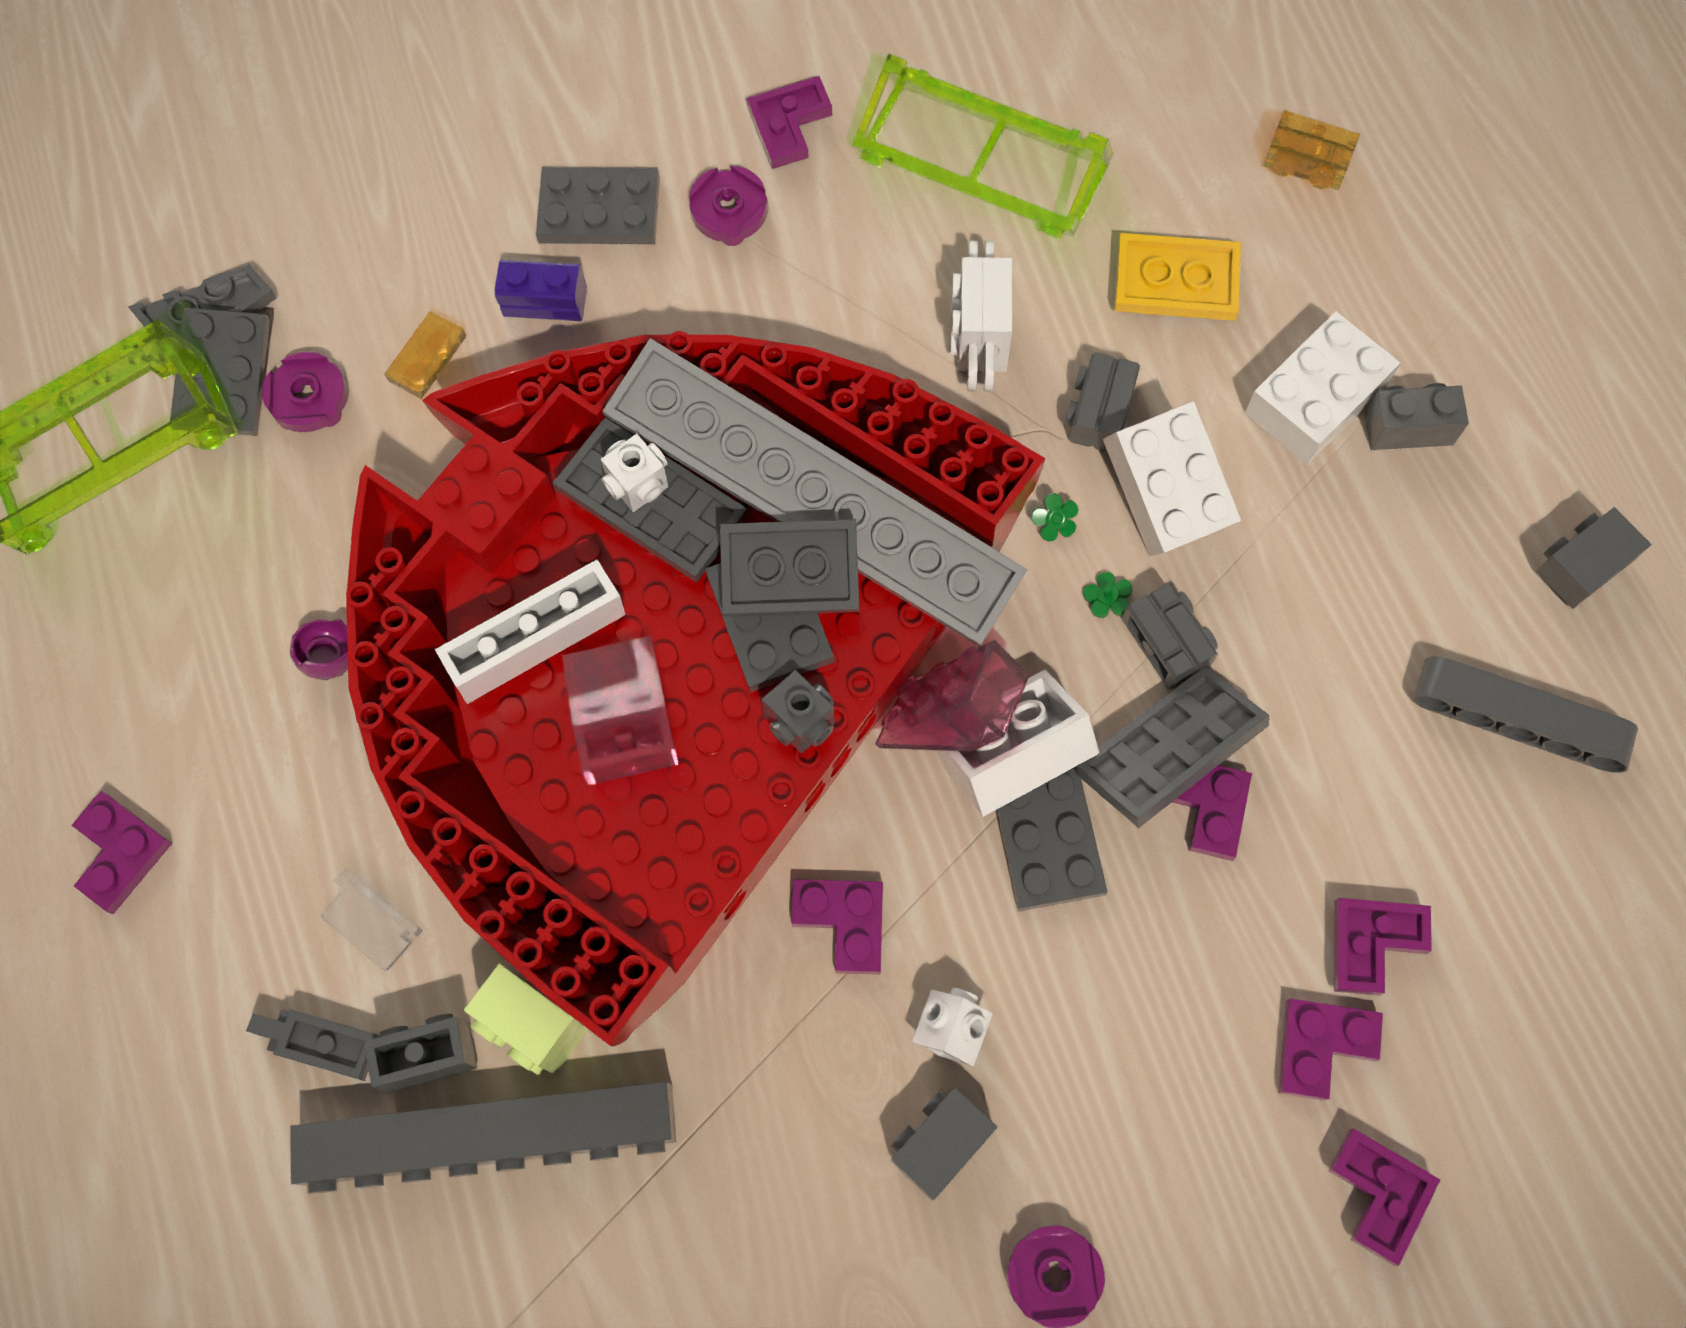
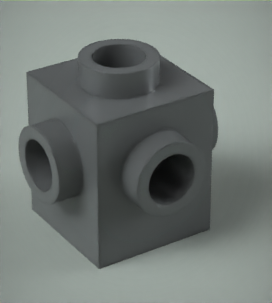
[762,670,834,753]

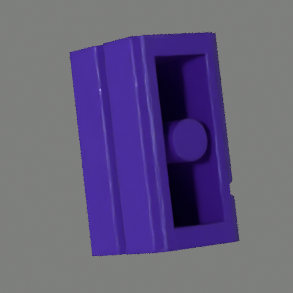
[494,260,587,321]

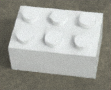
[1245,311,1400,466]
[1103,401,1241,556]
[931,670,1099,817]

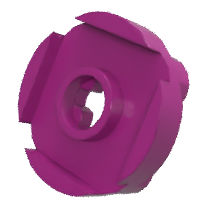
[689,166,768,246]
[262,352,348,432]
[1006,1226,1105,1328]

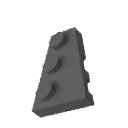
[128,264,277,365]

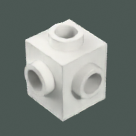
[601,434,668,512]
[912,987,993,1067]

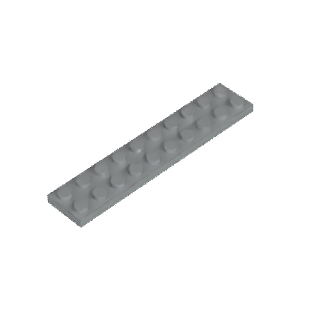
[602,338,1028,647]

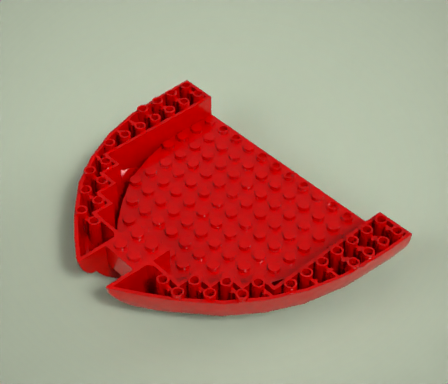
[346,331,1046,1047]

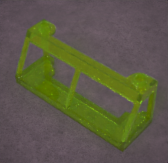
[852,53,1114,239]
[0,319,238,555]

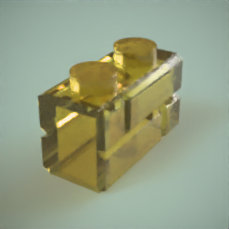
[1263,110,1360,190]

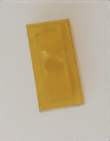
[384,311,467,399]

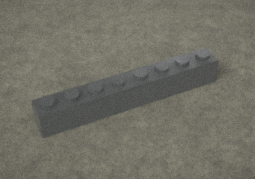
[290,1081,677,1194]

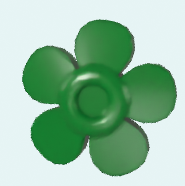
[1031,493,1079,541]
[1083,572,1133,618]

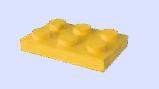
[1114,233,1241,321]

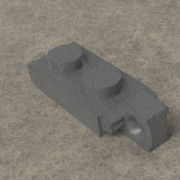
[246,1009,380,1081]

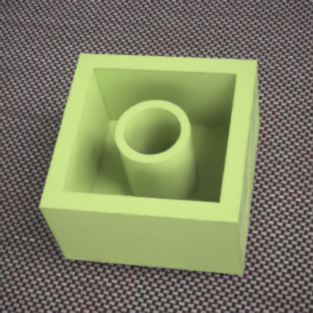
[464,964,589,1075]

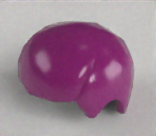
[290,619,348,680]

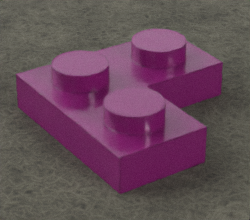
[747,76,833,169]
[1172,765,1252,861]
[71,791,173,914]
[792,879,883,975]
[1334,898,1432,996]
[1278,998,1383,1101]
[1328,1128,1441,1266]

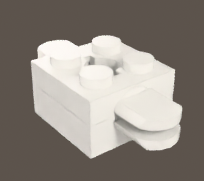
[951,241,1012,391]

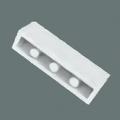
[435,560,625,704]

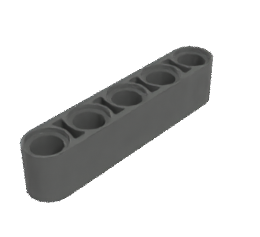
[1413,656,1638,773]

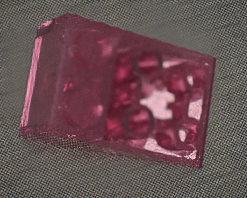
[562,636,679,785]
[875,639,1030,752]

